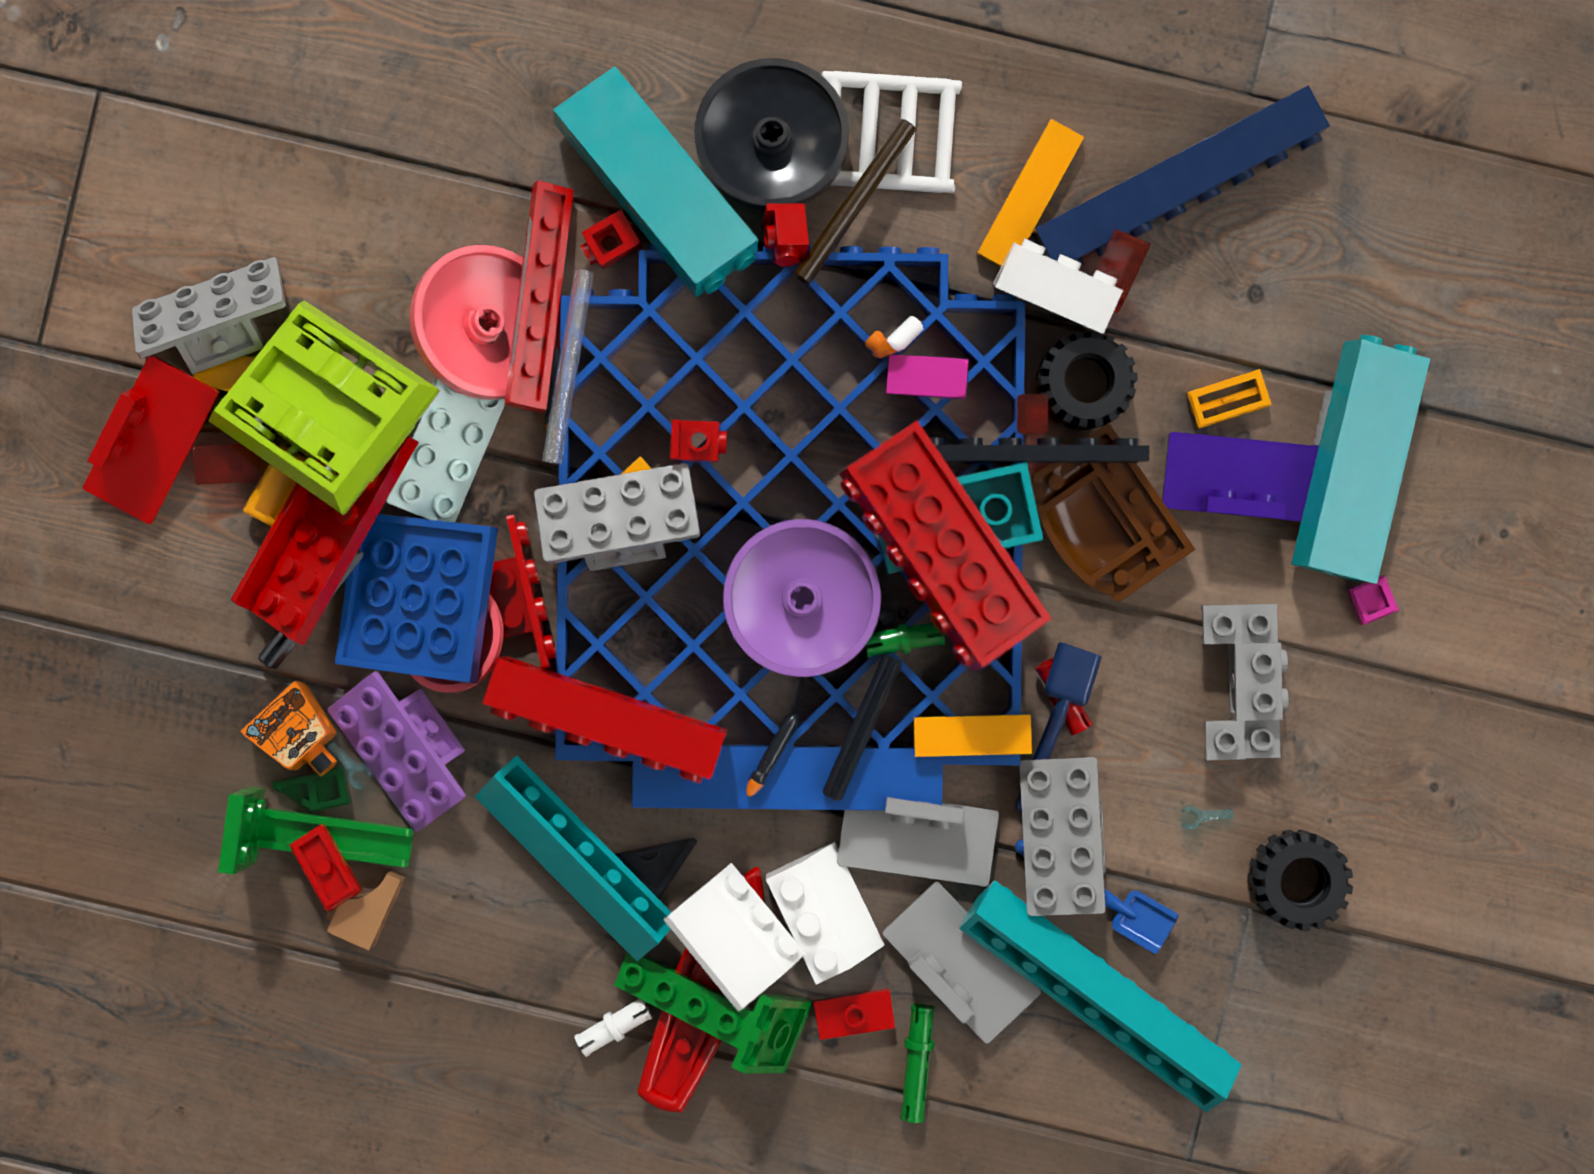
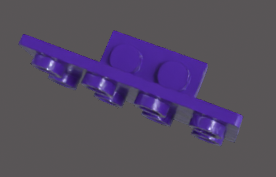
[1162,432,1319,522]

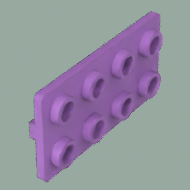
[328,671,466,832]

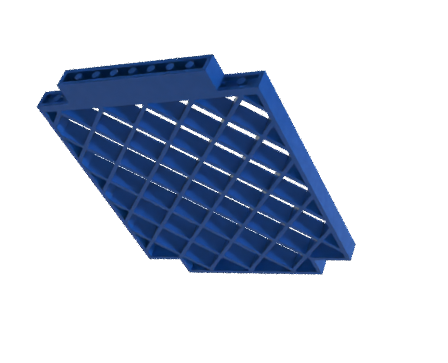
[555,244,1025,810]

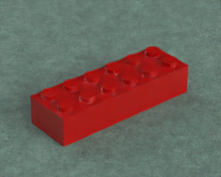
[482,656,727,783]

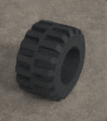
[1036,330,1138,430]
[1247,829,1353,931]

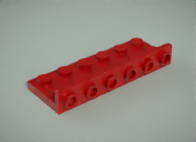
[839,421,1052,671]
[231,436,419,646]

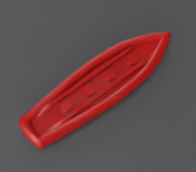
[637,867,764,1113]

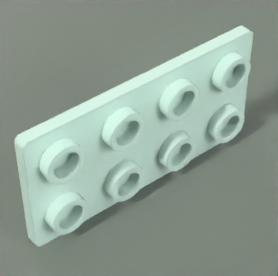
[386,377,505,522]

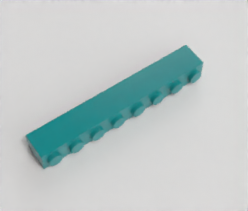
[959,880,1242,1113]

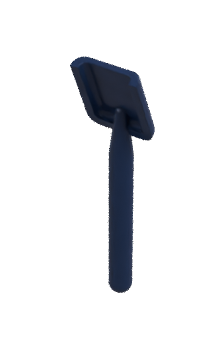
[1015,642,1102,813]

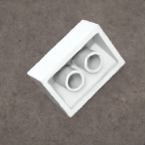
[993,239,1123,334]
[766,841,885,985]
[664,863,806,1012]

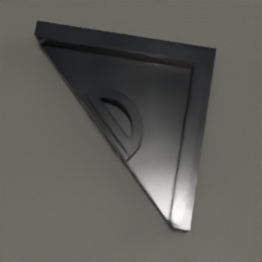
[615,837,698,900]

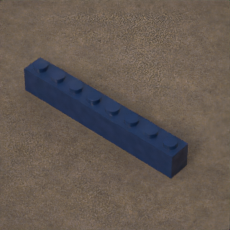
[1031,85,1330,268]

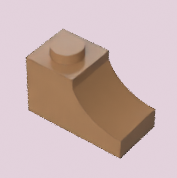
[326,869,407,951]

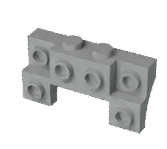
[1201,604,1289,760]

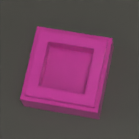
[1346,575,1399,625]

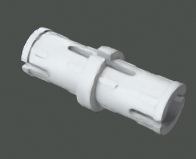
[574,998,653,1057]

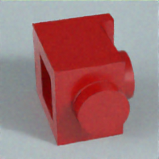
[761,203,809,267]
[580,209,643,270]
[670,419,727,463]

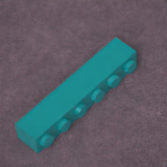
[475,755,672,961]

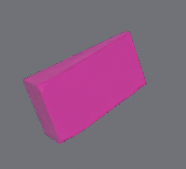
[886,355,968,400]

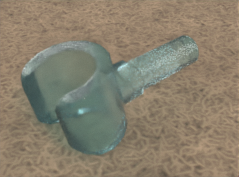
[328,741,373,789]
[1181,805,1234,830]

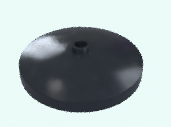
[694,58,849,211]

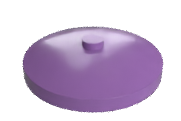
[723,519,881,677]

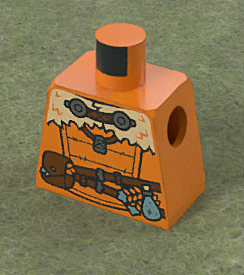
[241,681,337,776]

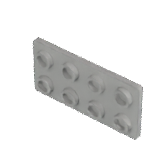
[132,257,286,374]
[534,463,700,571]
[1020,757,1106,916]
[837,797,999,887]
[883,881,1041,1043]

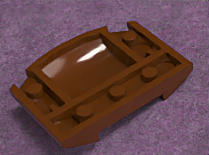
[1032,423,1196,602]

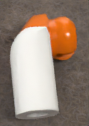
[865,316,924,358]

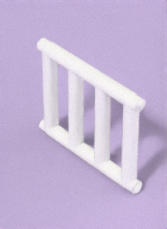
[821,71,962,193]

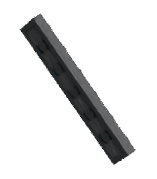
[930,438,1149,463]

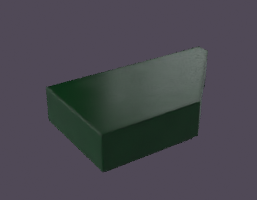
[272,765,352,812]

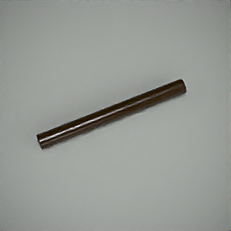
[793,119,917,285]

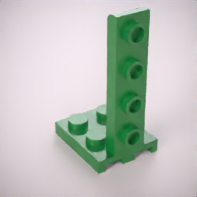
[218,786,415,875]
[614,952,813,1074]

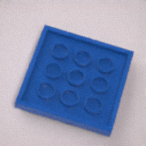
[335,514,498,683]

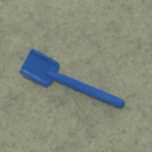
[1015,839,1179,954]

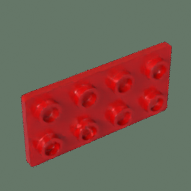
[83,355,219,524]
[489,514,557,669]

